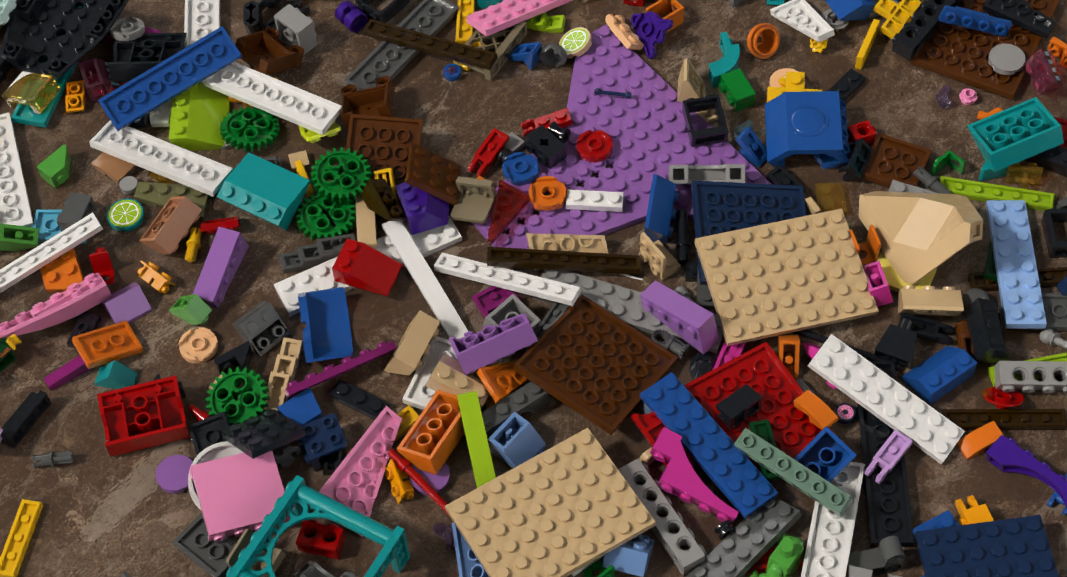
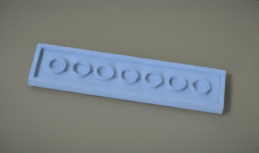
[986,200,1047,329]

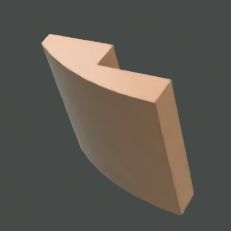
[91,152,137,184]

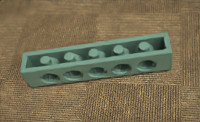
[734,428,853,518]

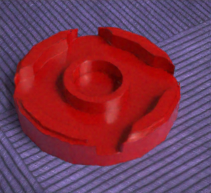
[576,130,613,163]

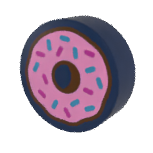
[835,403,856,424]

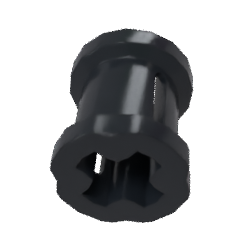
[548,121,571,144]

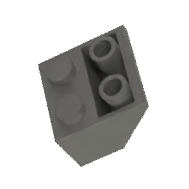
[232,301,291,357]

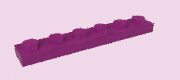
[284,340,397,398]

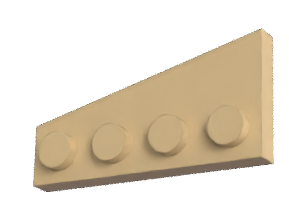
[526,233,609,271]

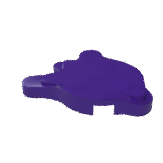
[631,11,673,59]

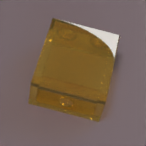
[2,71,61,114]

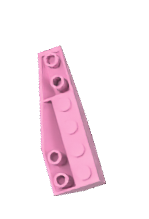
[0,273,112,338]

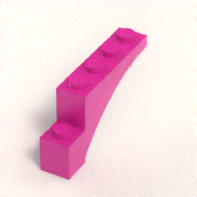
[650,427,739,523]

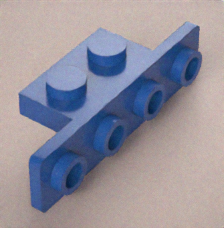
[938,5,1012,36]

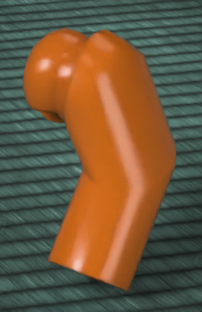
[977,107,1003,120]

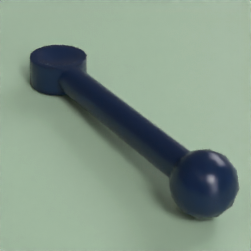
[594,88,632,99]

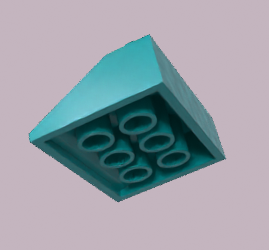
[967,97,1064,172]
[217,152,311,231]

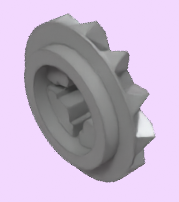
[821,9,849,32]

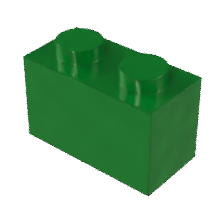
[718,68,756,112]

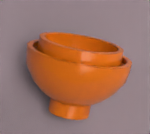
[747,23,780,59]

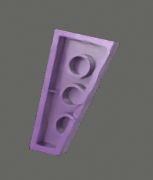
[449,313,538,375]

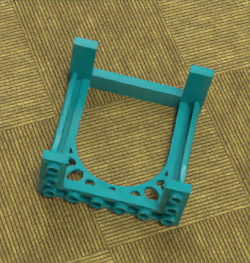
[226,475,410,577]

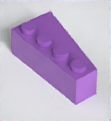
[192,227,249,308]
[640,280,719,354]

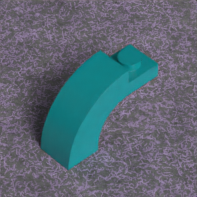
[708,32,740,88]

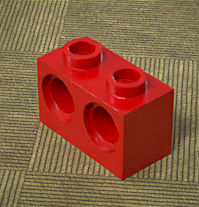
[296,520,346,560]

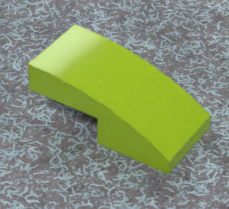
[527,12,566,33]

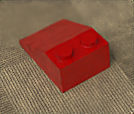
[332,238,402,297]

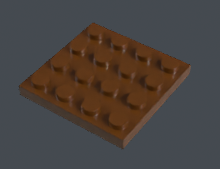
[345,114,424,190]

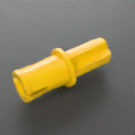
[185,227,202,263]

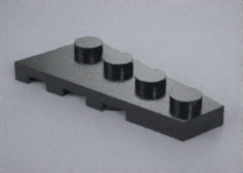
[982,0,1056,39]

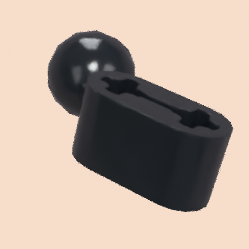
[243,0,281,35]

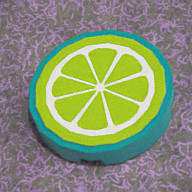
[107,198,144,232]

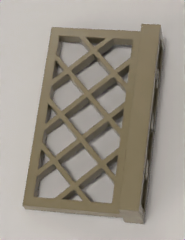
[454,21,527,81]

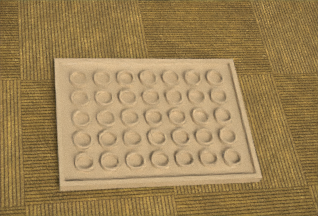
[694,208,878,346]
[445,428,656,577]

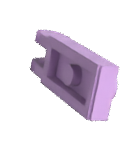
[864,430,913,484]

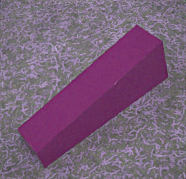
[43,355,95,391]

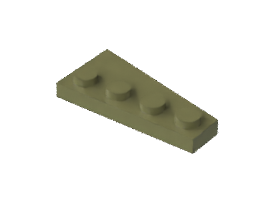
[134,182,210,221]

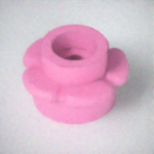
[959,88,978,105]

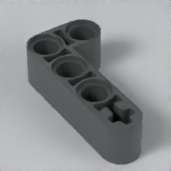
[848,536,905,577]

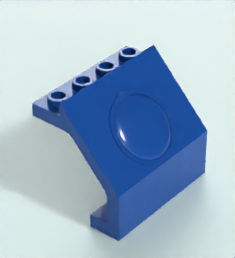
[765,91,849,167]

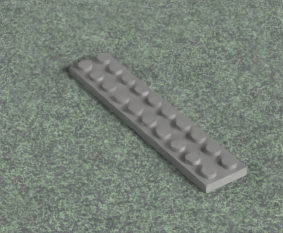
[533,269,724,353]

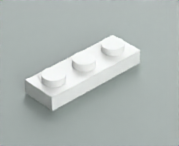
[566,189,624,212]

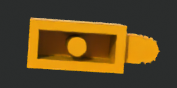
[955,495,994,525]

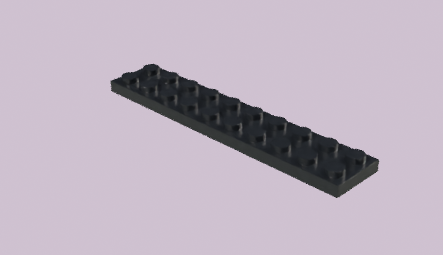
[857,361,914,546]

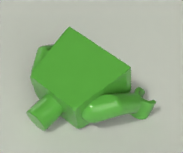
[749,533,805,577]

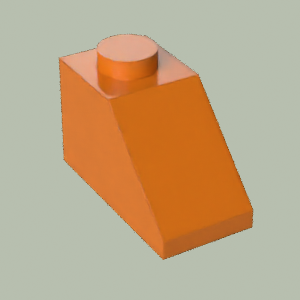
[778,335,800,380]

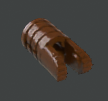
[954,320,975,356]

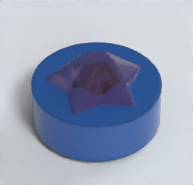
[443,63,461,81]

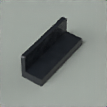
[0,390,51,449]

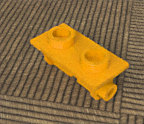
[137,260,176,294]
[385,459,415,504]

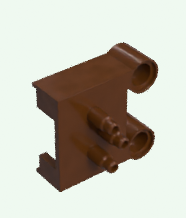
[235,27,304,76]
[340,76,396,128]

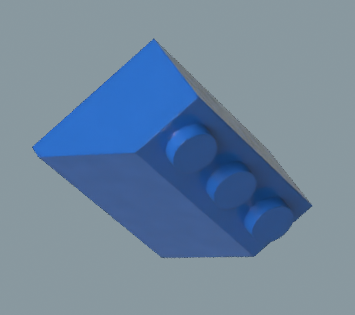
[825,0,876,21]
[644,174,679,243]
[902,346,977,405]
[794,426,857,500]

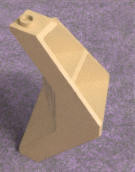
[859,191,983,284]

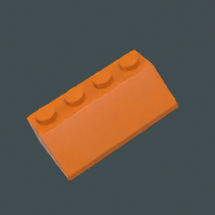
[397,390,465,475]

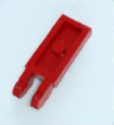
[520,108,573,138]
[467,128,510,177]

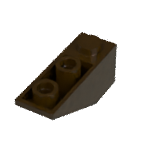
[361,179,407,221]

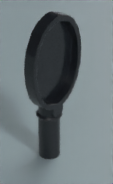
[689,351,716,381]

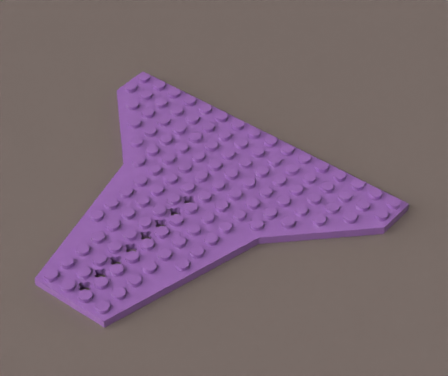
[471,24,771,269]

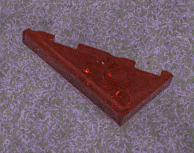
[487,180,530,245]

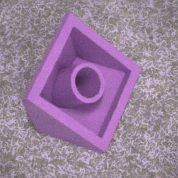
[101,282,152,324]

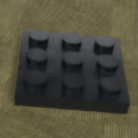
[222,409,306,459]

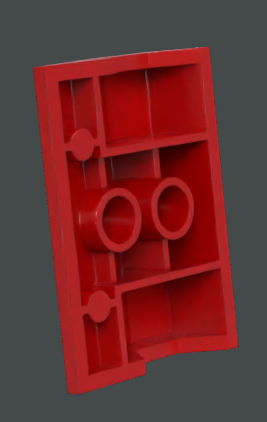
[97,375,190,457]

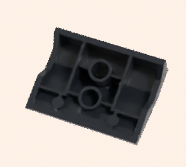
[108,33,187,83]

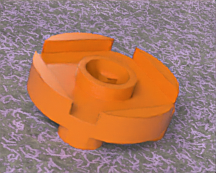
[529,176,566,211]

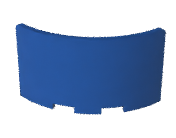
[298,287,353,363]

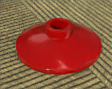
[982,387,1024,409]

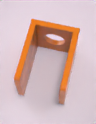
[646,0,684,33]
[849,225,881,266]

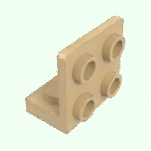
[639,232,681,280]

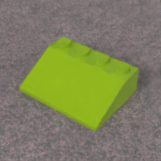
[169,83,230,151]

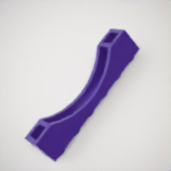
[986,435,1067,508]

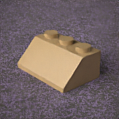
[898,285,964,316]
[384,310,440,376]
[425,353,489,409]

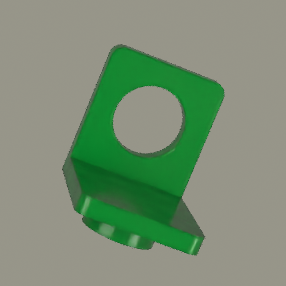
[931,150,966,176]
[583,561,615,577]

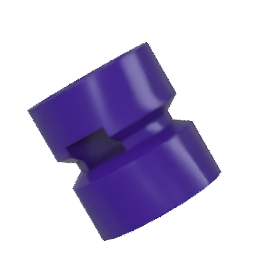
[335,0,367,33]

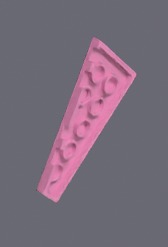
[319,406,402,537]

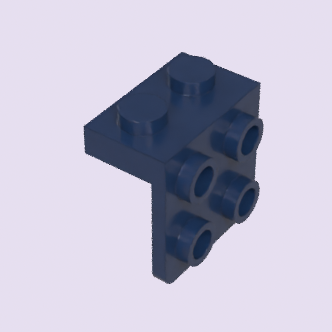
[297,413,348,471]

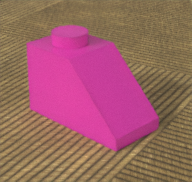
[863,261,893,307]

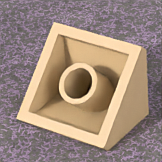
[677,58,705,102]

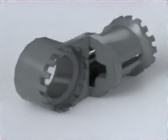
[651,329,690,360]

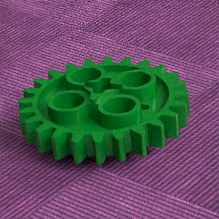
[220,106,280,152]
[311,147,372,203]
[296,191,356,242]
[205,367,270,425]

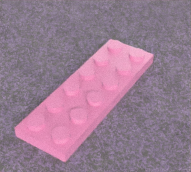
[466,0,573,37]

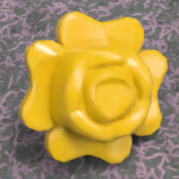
[810,38,828,53]

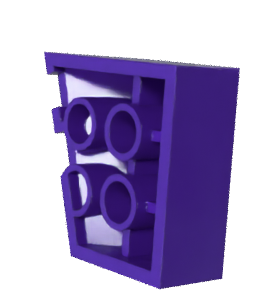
[395,182,450,235]

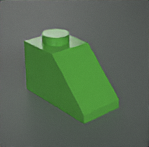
[37,144,71,189]
[0,224,39,252]
[169,294,212,325]

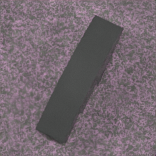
[279,234,356,274]

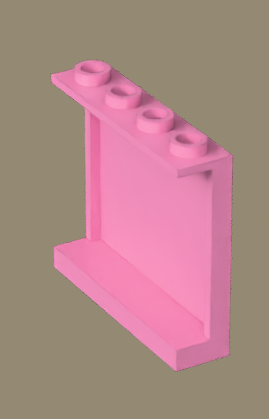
[190,451,290,542]

